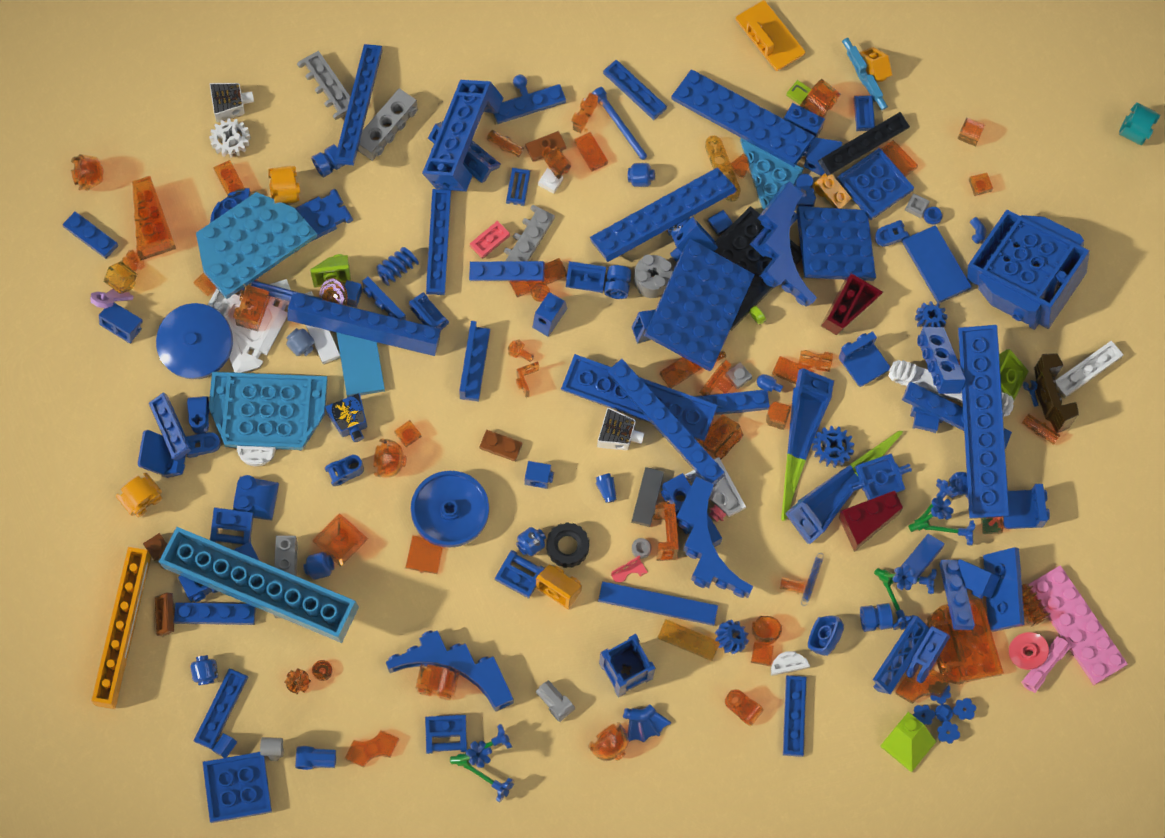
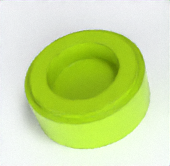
[749,306,766,325]

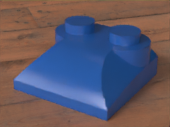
[233,475,279,521]

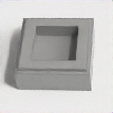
[905,193,930,218]

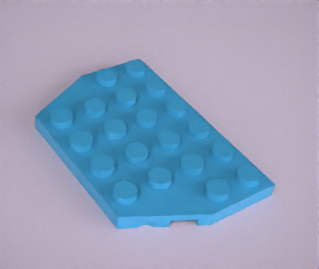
[196,192,317,299]
[209,372,328,450]

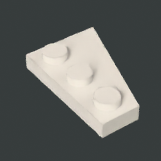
[685,457,746,517]

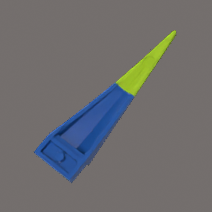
[781,368,834,521]
[785,431,903,544]

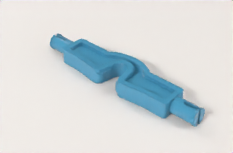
[842,38,888,111]

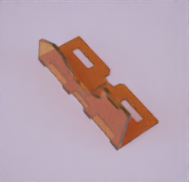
[798,350,833,372]

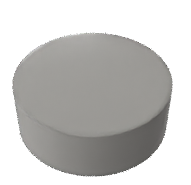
[632,538,651,559]

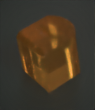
[958,117,985,147]
[766,401,791,430]

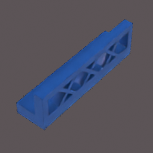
[428,121,501,183]
[459,321,490,402]
[873,616,930,695]

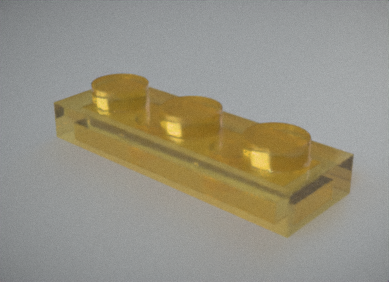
[658,619,720,661]

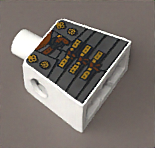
[210,83,254,123]
[597,408,644,450]

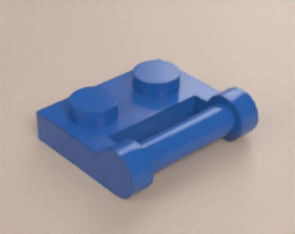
[210,507,254,545]
[495,550,545,599]
[425,715,467,754]

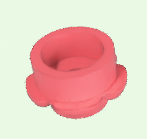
[709,504,726,522]

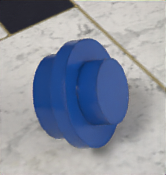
[923,207,942,225]

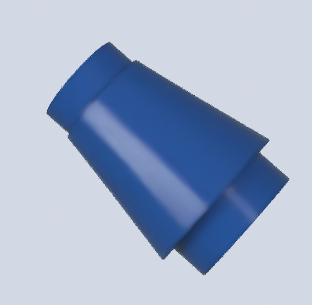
[595,473,617,503]

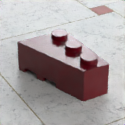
[821,273,883,335]
[839,491,903,552]

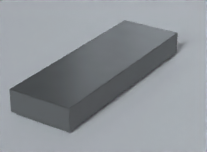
[631,467,664,527]

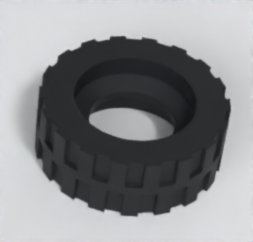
[546,522,589,568]

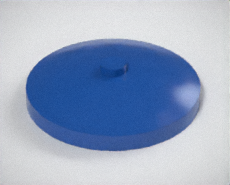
[156,303,233,379]
[411,471,489,548]

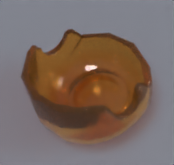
[752,616,782,645]

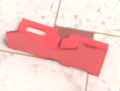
[611,556,648,582]

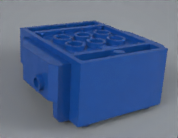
[967,210,1090,330]

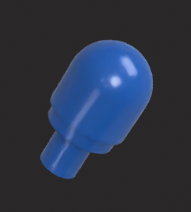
[757,374,783,392]

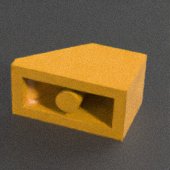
[859,47,892,82]

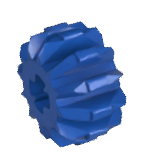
[915,301,948,327]
[715,620,749,654]

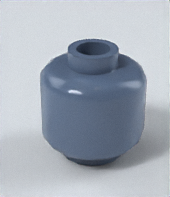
[286,328,315,356]

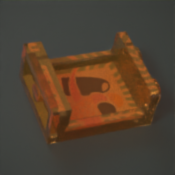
[653,502,679,561]

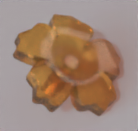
[122,250,145,272]

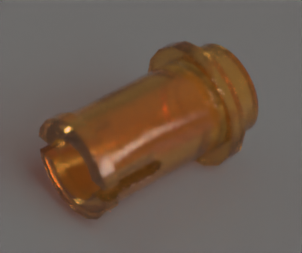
[780,577,805,595]

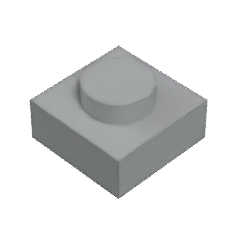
[725,362,752,389]

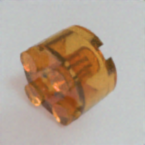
[800,78,841,118]
[415,664,460,700]

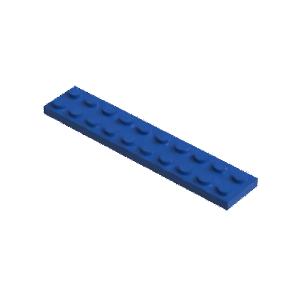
[958,325,1009,519]

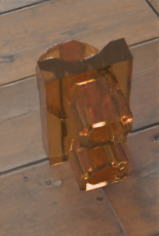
[541,146,571,179]

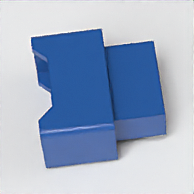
[910,406,943,433]

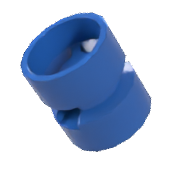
[311,144,345,178]
[604,265,632,299]
[860,603,893,632]

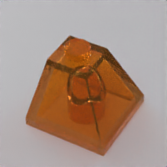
[312,513,368,567]

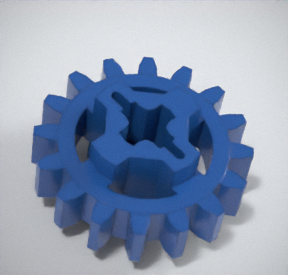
[812,426,854,468]

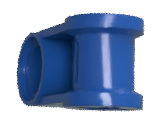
[187,396,210,434]
[325,455,364,486]

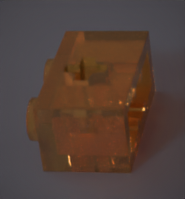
[233,285,270,332]

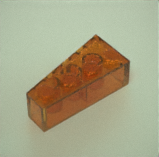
[132,176,176,261]

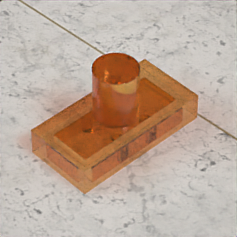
[660,357,702,389]
[699,360,733,396]

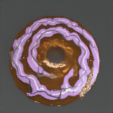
[319,278,348,306]

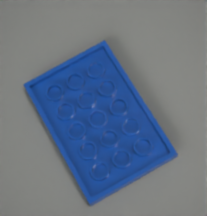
[644,239,755,371]

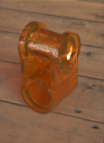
[725,689,764,726]

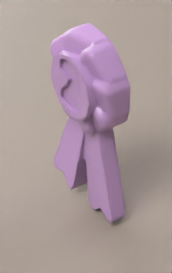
[90,287,134,308]

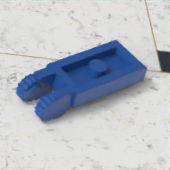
[906,626,950,683]

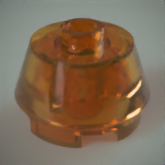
[71,154,103,191]

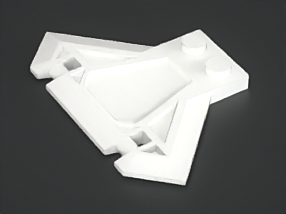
[208,279,291,373]

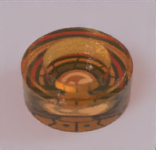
[312,660,333,681]

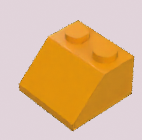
[536,564,582,610]

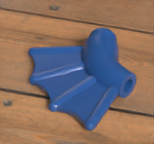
[623,704,671,742]

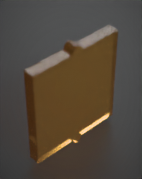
[405,535,443,574]

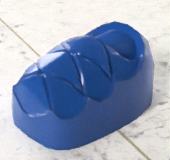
[808,615,844,656]

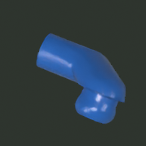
[970,217,986,244]

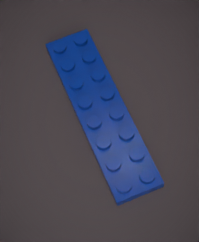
[671,69,814,167]
[590,167,736,262]
[561,354,718,442]

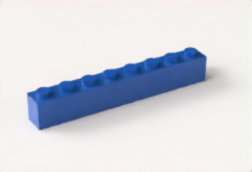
[287,293,441,356]
[608,359,725,485]

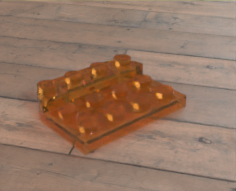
[927,598,1004,685]

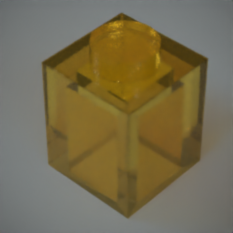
[104,261,138,294]

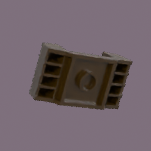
[1034,353,1079,434]

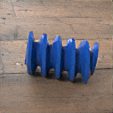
[377,247,419,286]

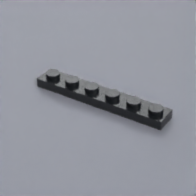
[818,112,910,177]

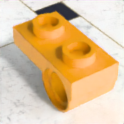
[812,173,852,209]

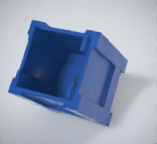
[599,634,656,698]

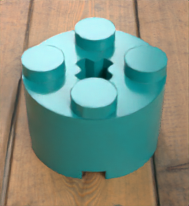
[1119,102,1160,146]

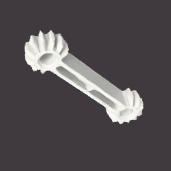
[889,360,1014,417]

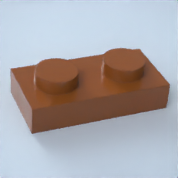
[479,429,522,462]

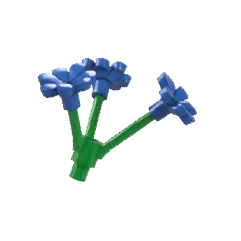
[908,479,975,546]
[874,564,937,630]
[450,724,514,803]

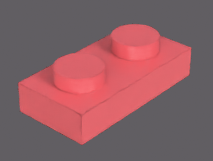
[470,221,510,259]

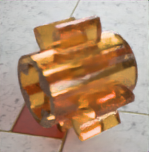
[284,668,311,694]

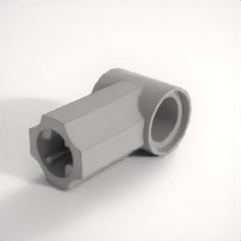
[536,680,575,722]
[260,737,284,761]

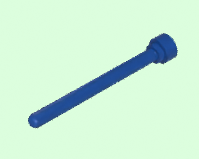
[591,87,647,160]

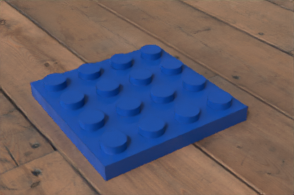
[796,206,876,281]

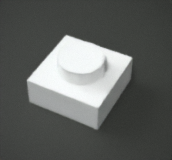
[538,168,563,194]

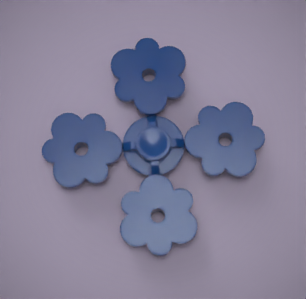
[913,681,976,744]

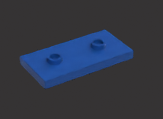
[983,547,1025,632]

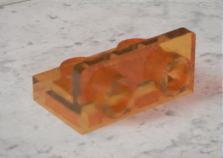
[698,414,744,460]

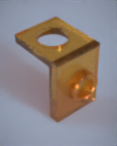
[516,362,539,398]

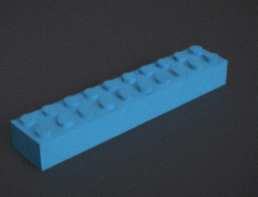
[159,527,359,643]

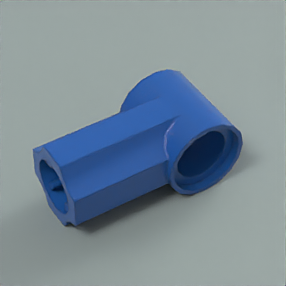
[295,746,336,770]

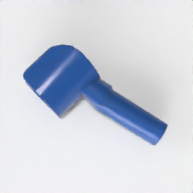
[1023,380,1039,407]

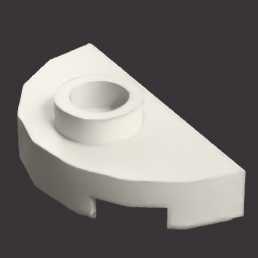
[237,446,276,467]
[771,651,810,676]

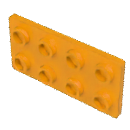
[736,0,805,71]

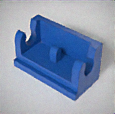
[566,261,606,293]
[409,292,449,330]
[99,303,143,344]

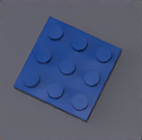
[836,148,914,220]
[202,752,272,823]

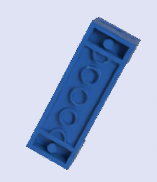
[422,80,504,192]

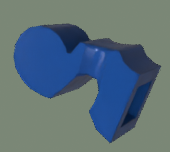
[794,174,816,211]

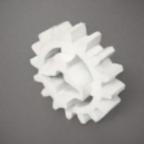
[209,118,251,158]

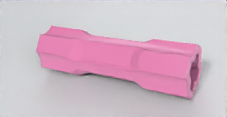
[1021,636,1071,693]

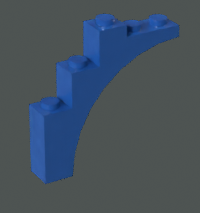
[758,181,817,306]
[676,476,753,598]
[386,630,514,712]

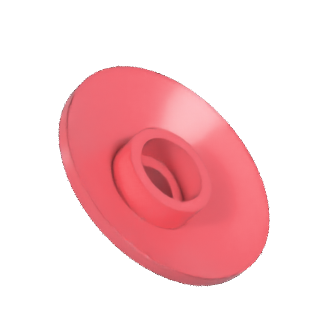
[1009,632,1049,670]

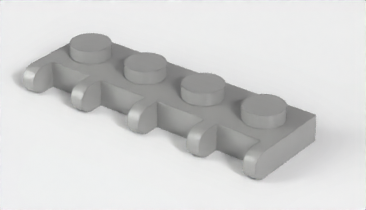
[297,51,350,120]
[504,205,555,261]

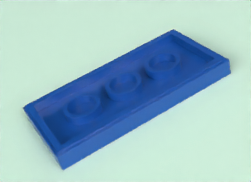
[902,225,972,303]

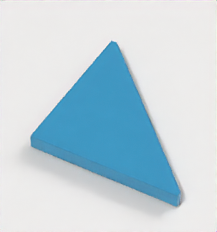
[740,138,804,210]

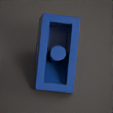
[958,559,1000,599]

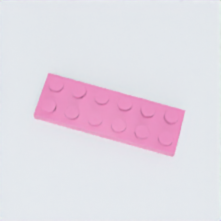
[1027,565,1128,685]

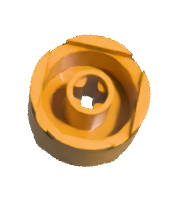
[268,166,300,204]
[116,473,162,518]

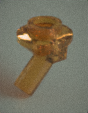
[508,339,534,362]

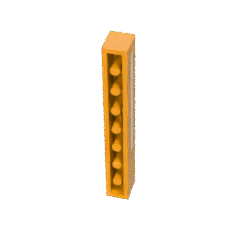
[91,547,151,709]

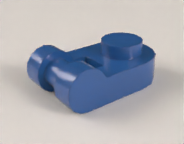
[875,220,910,247]
[187,432,221,458]

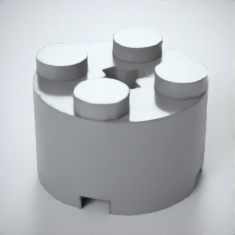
[634,255,672,298]

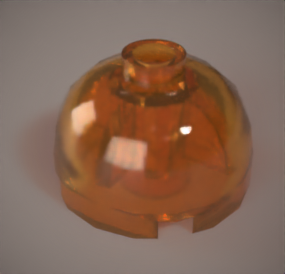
[373,438,407,478]
[588,722,629,761]

